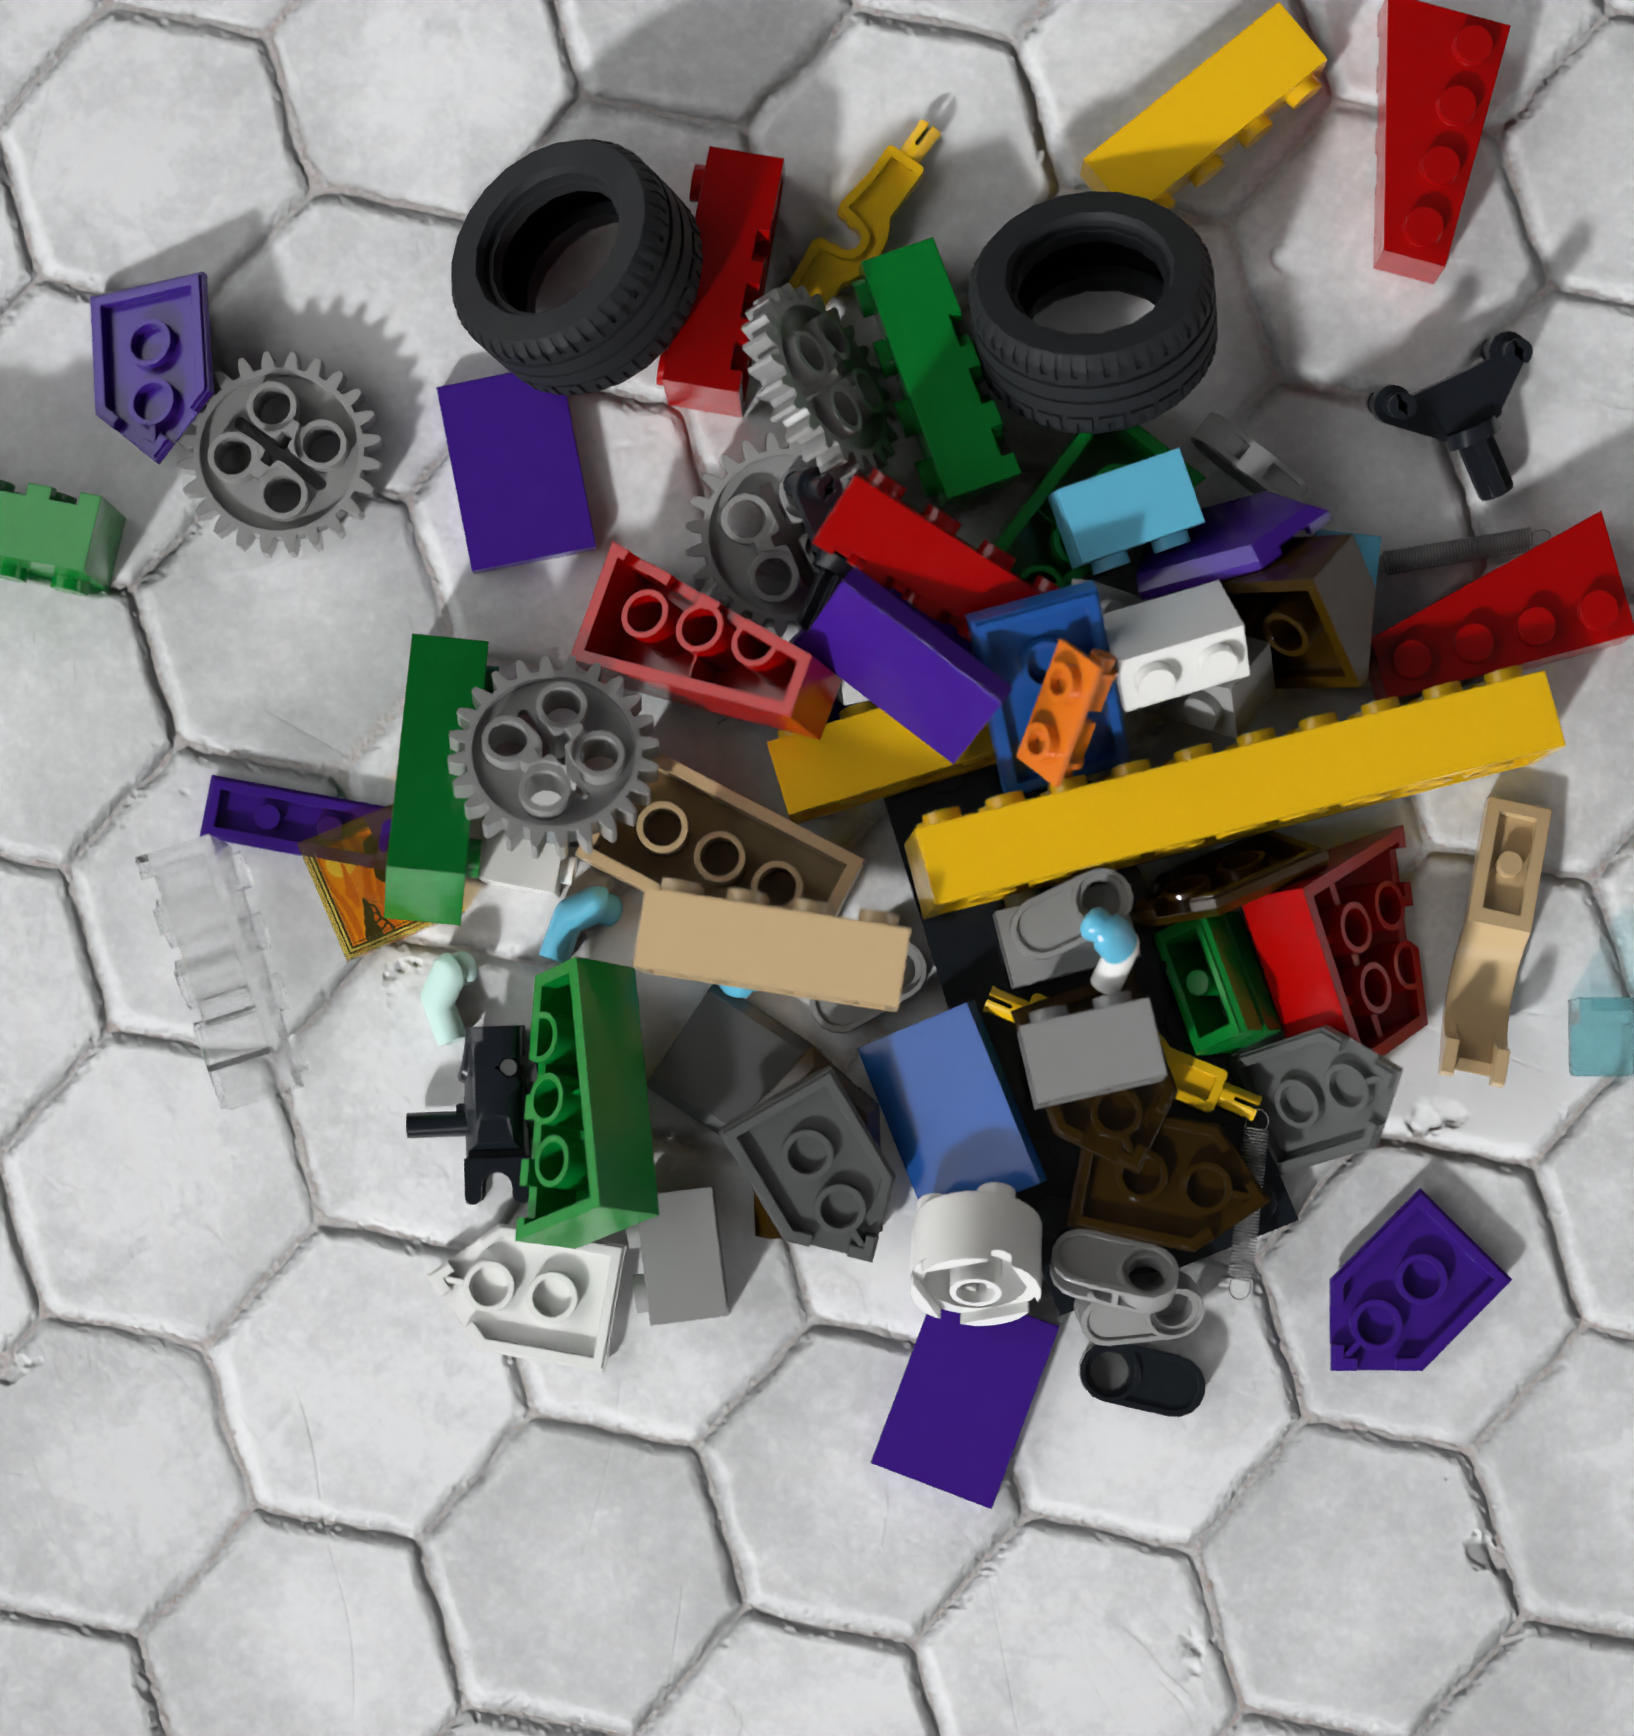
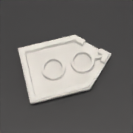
[426,1223,627,1372]

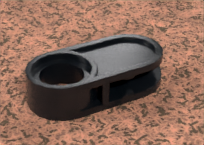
[1078,1343,1205,1417]

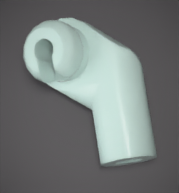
[420,951,478,1047]

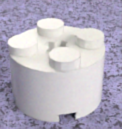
[910,1182,1042,1326]

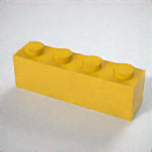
[1080,2,1328,210]
[766,701,997,824]

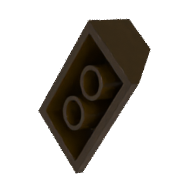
[1220,534,1376,689]

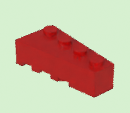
[1373,0,1511,284]
[656,146,785,418]
[812,468,1061,642]
[1368,511,1634,703]
[570,541,842,740]

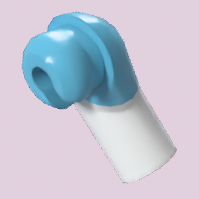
[1080,907,1140,995]

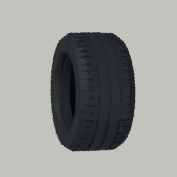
[451,139,703,396]
[968,191,1218,434]

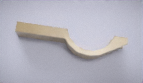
[1438,796,1552,1088]

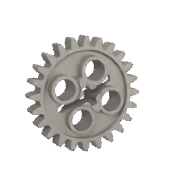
[742,283,898,482]
[176,351,384,558]
[684,432,850,638]
[447,655,659,860]

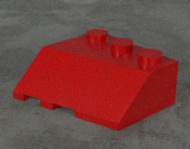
[1242,825,1428,1056]

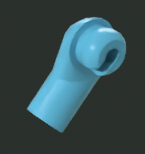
[538,886,623,963]

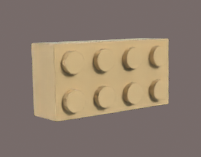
[575,752,864,917]
[633,878,911,1013]

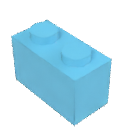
[1047,448,1205,575]

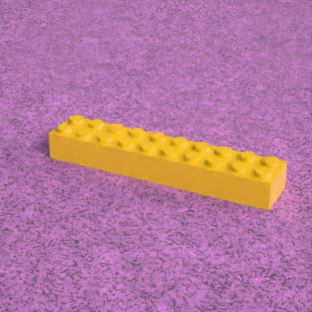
[904,665,1566,919]

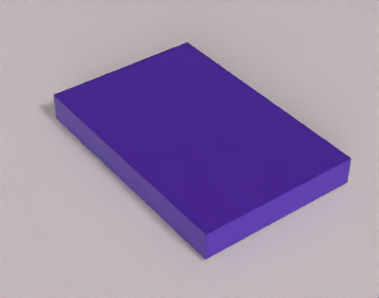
[436,372,597,574]
[799,567,1013,764]
[871,1309,1059,1509]

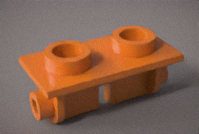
[1016,638,1118,787]

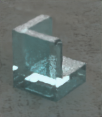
[1568,997,1634,1077]

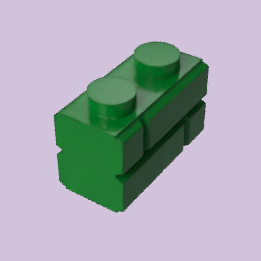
[1153,911,1283,1055]

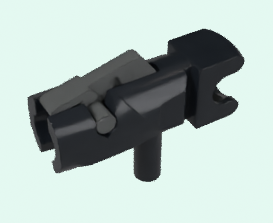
[406,1025,538,1205]

